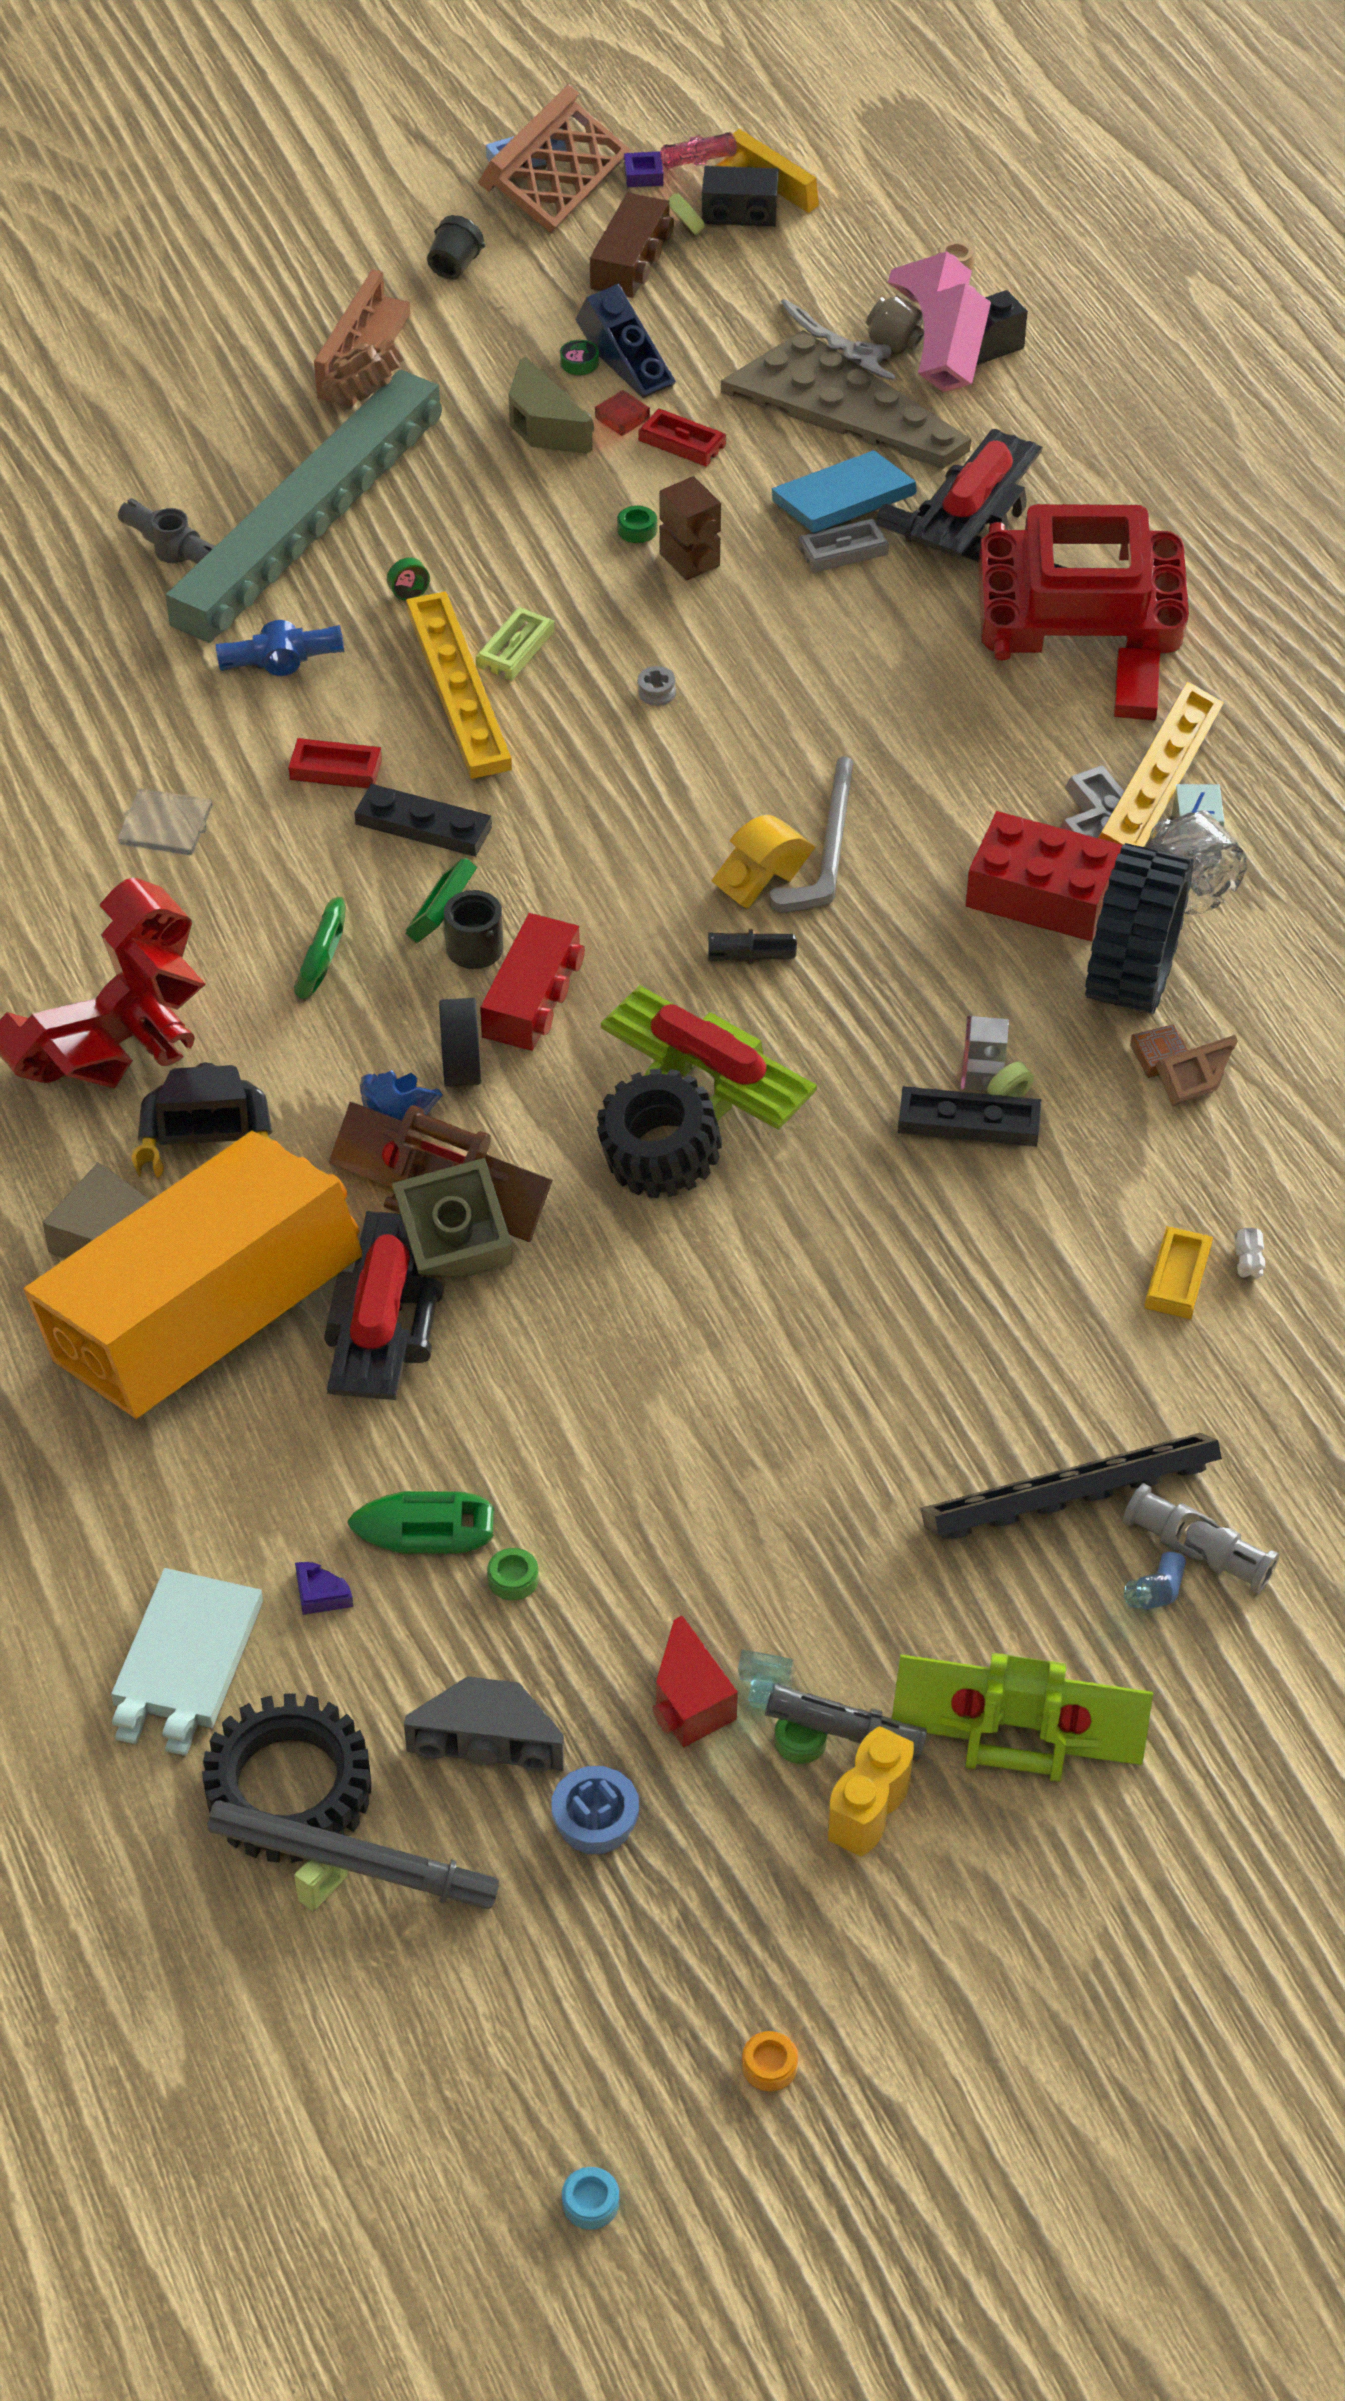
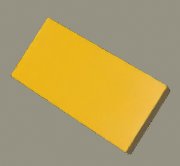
[1144,1226,1213,1320]

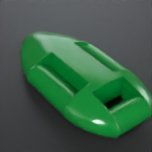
[293,897,346,999]
[347,1491,495,1554]

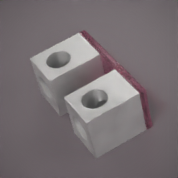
[960,1016,1009,1091]

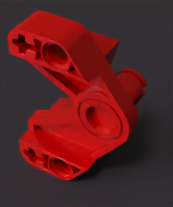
[0,878,206,1089]

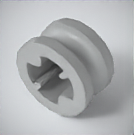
[637,666,676,706]

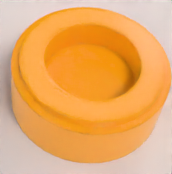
[742,2031,798,2092]

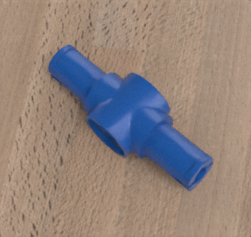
[216,620,345,676]

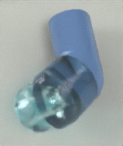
[1124,1552,1186,1609]

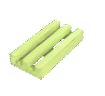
[476,607,555,681]

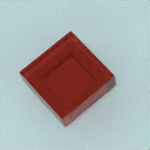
[595,390,650,436]

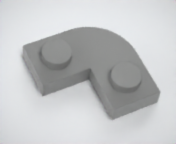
[1060,765,1124,838]

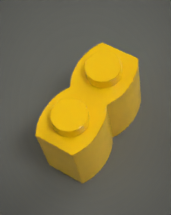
[827,1726,914,1857]

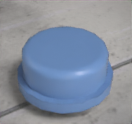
[552,1766,639,1854]

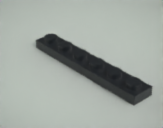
[920,1433,1222,1539]

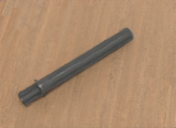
[207,1801,499,1909]

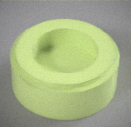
[987,1061,1034,1097]

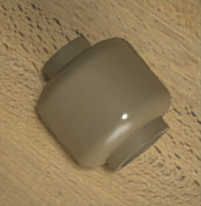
[866,296,924,354]

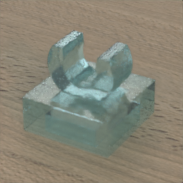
[738,1649,796,1710]

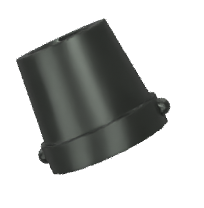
[427,215,485,279]

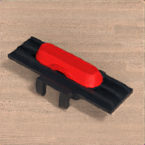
[909,429,1043,558]
[324,1211,444,1400]

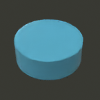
[562,2167,620,2230]

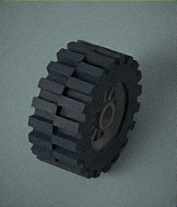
[1085,843,1194,1014]

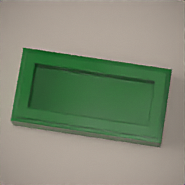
[405,858,477,943]

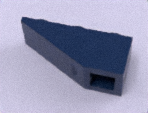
[575,284,676,398]

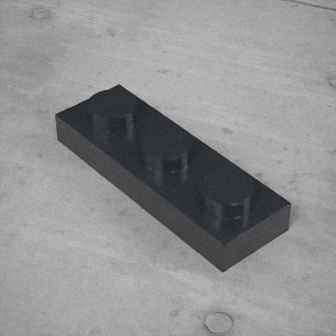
[354,784,492,857]
[898,1086,1042,1147]

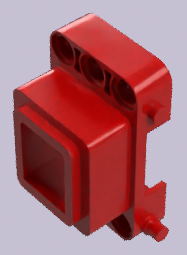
[978,504,1189,661]

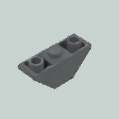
[404,1676,565,1772]

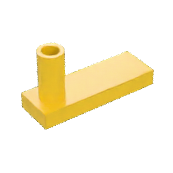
[715,128,819,213]

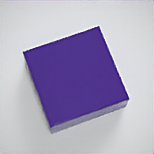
[624,151,663,188]

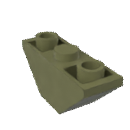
[508,357,594,453]

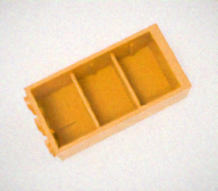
[23,1131,362,1419]

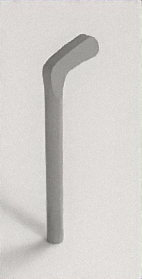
[769,757,853,913]

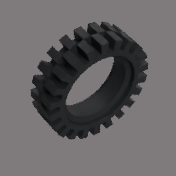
[202,1693,372,1863]

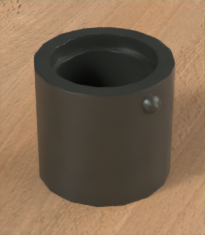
[444,890,503,969]

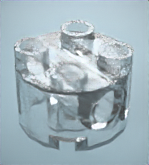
[1148,810,1247,915]

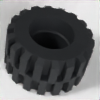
[597,1069,722,1198]

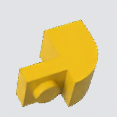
[711,815,816,909]

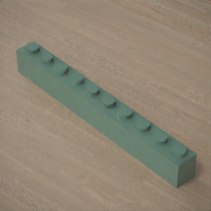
[165,369,442,643]

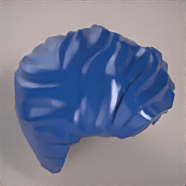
[360,1070,443,1121]

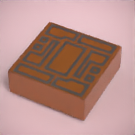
[1130,1024,1188,1078]

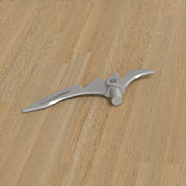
[781,299,896,380]

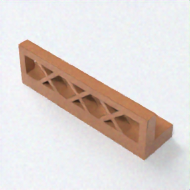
[314,269,410,407]

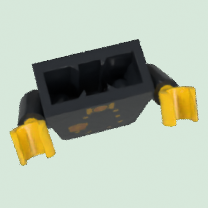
[131,1062,273,1178]

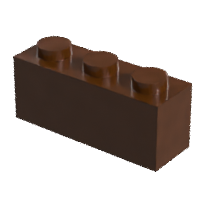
[590,192,674,298]

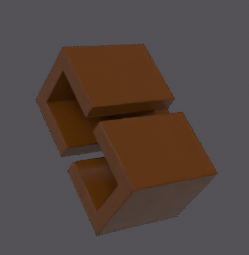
[659,476,721,581]

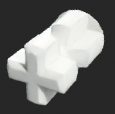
[1234,1228,1266,1279]

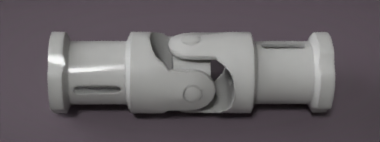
[1123,1483,1280,1594]

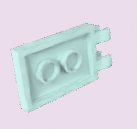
[111,1568,263,1756]

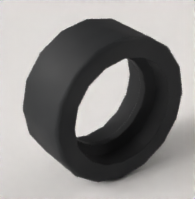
[439,998,481,1087]

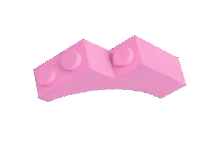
[888,251,991,392]

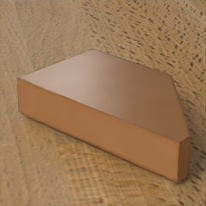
[1155,1035,1238,1106]

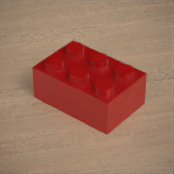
[965,811,1123,942]

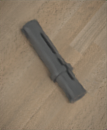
[765,1683,927,1761]

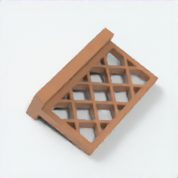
[478,84,631,233]

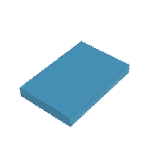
[771,450,917,533]

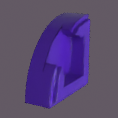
[295,1562,354,1615]

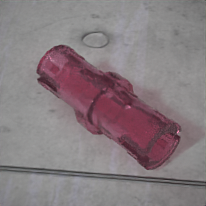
[661,132,737,169]

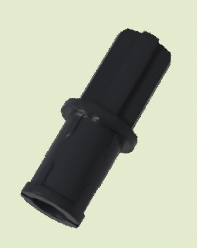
[708,929,797,964]

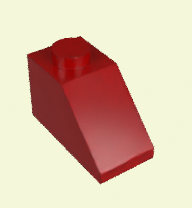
[653,1615,738,1748]

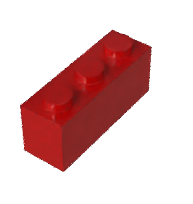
[480,913,585,1051]

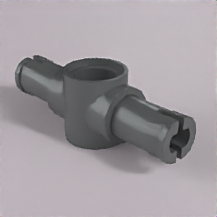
[118,498,215,564]

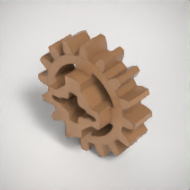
[321,340,404,404]

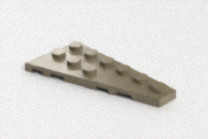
[721,330,971,469]

